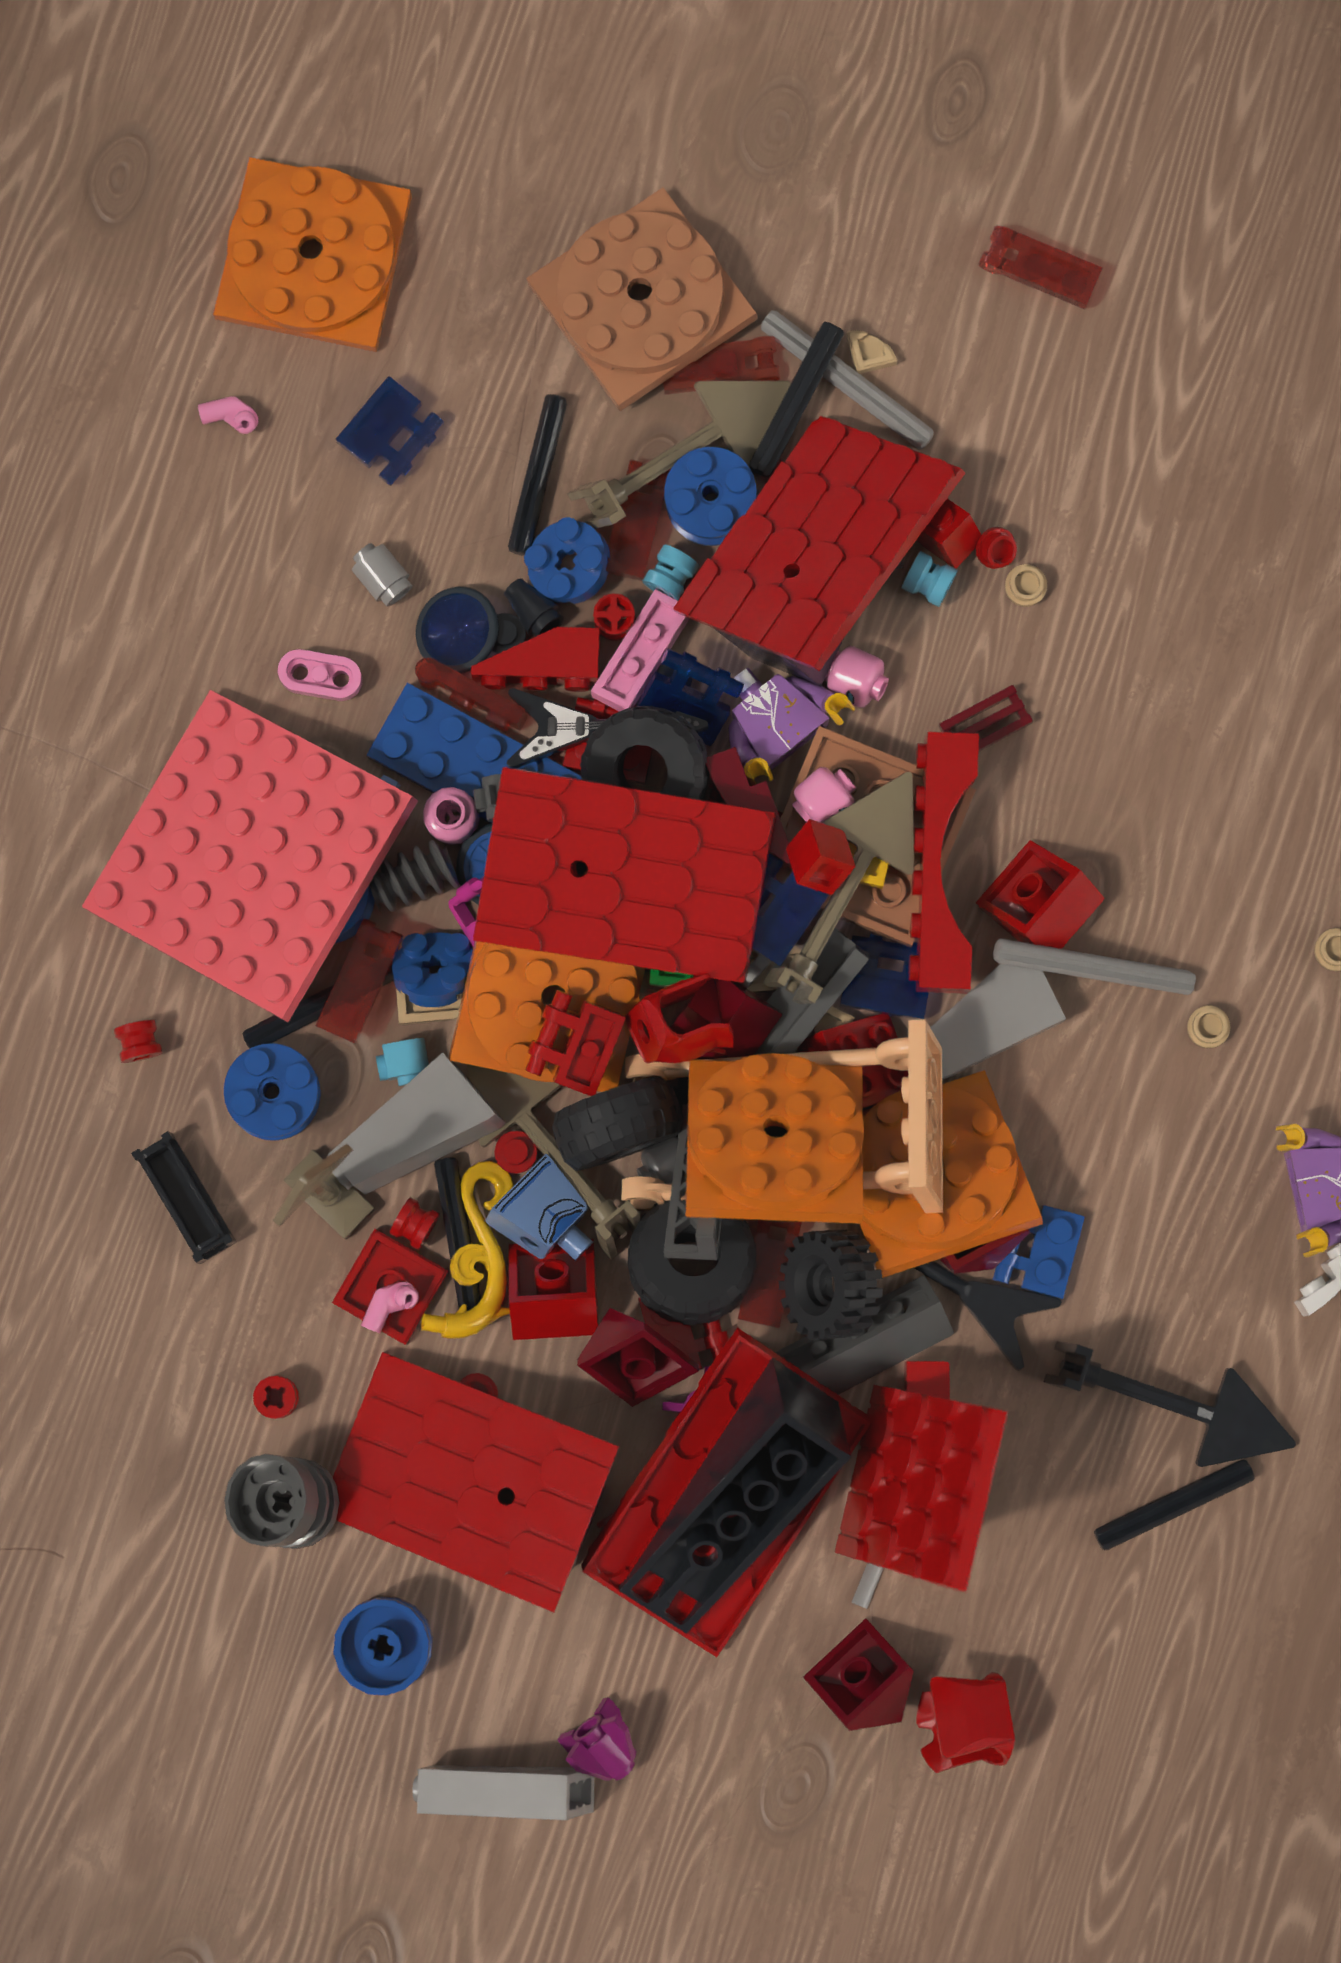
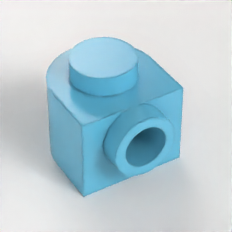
[376,1038,429,1086]

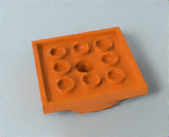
[213,157,412,352]
[449,941,645,1092]
[685,1053,864,1224]
[859,1070,1043,1278]

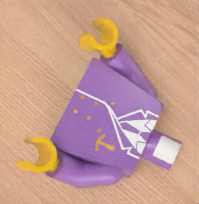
[728,668,855,786]
[1276,1124,1341,1257]

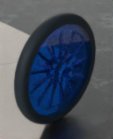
[416,587,498,674]

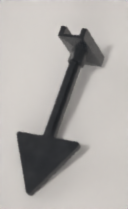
[1043,1341,1296,1467]

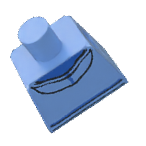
[485,1154,593,1261]

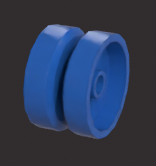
[333,1596,433,1696]

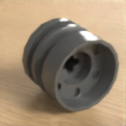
[224,1454,339,1549]

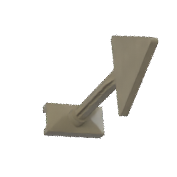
[567,381,791,528]
[763,772,914,1004]
[467,1064,641,1260]
[273,1144,375,1239]

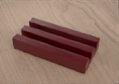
[938,685,1033,752]

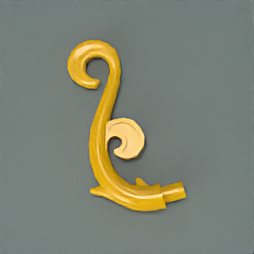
[421,1161,513,1339]

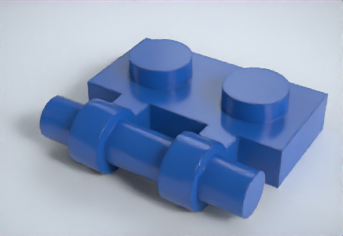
[992,1205,1085,1300]

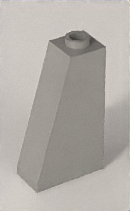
[930,942,1066,1081]
[328,1053,506,1194]
[412,1765,594,1820]

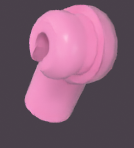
[198,396,258,434]
[361,1282,419,1333]

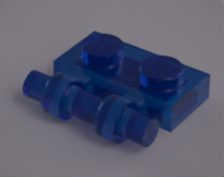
[336,376,444,486]
[636,648,744,746]
[752,854,830,966]
[840,934,929,1020]

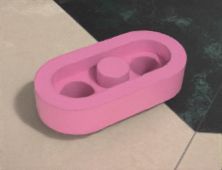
[278,649,363,701]

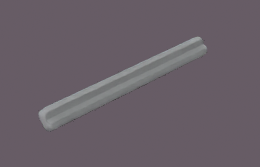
[761,310,934,450]
[993,939,1196,995]

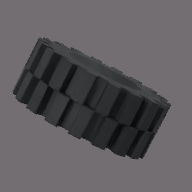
[779,1230,883,1340]

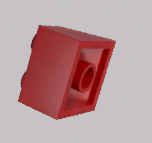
[975,840,1105,949]
[509,1239,598,1340]

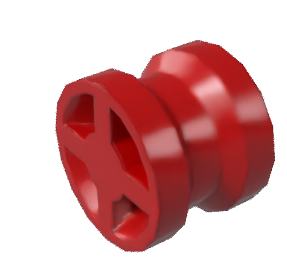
[593,593,636,641]
[113,1020,163,1063]
[389,1197,440,1250]
[253,1376,299,1419]

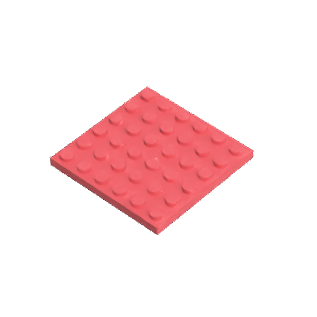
[82,690,418,1022]

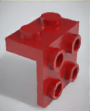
[797,1013,908,1108]

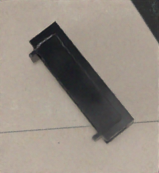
[131,1131,237,1264]

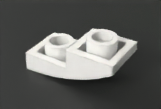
[1294,1243,1341,1316]

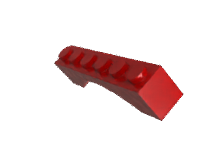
[909,732,979,994]

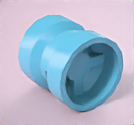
[643,545,699,600]
[902,551,958,607]

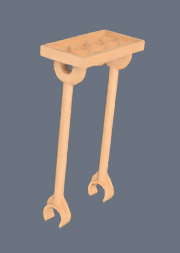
[622,1019,943,1213]

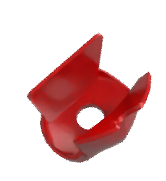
[625,974,734,1063]
[916,1672,1016,1773]

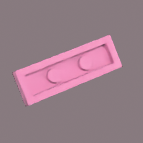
[591,589,690,712]

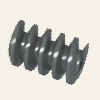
[369,840,460,913]

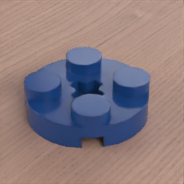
[524,517,610,604]
[392,932,473,1007]

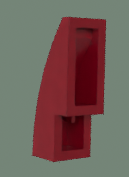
[706,747,792,869]

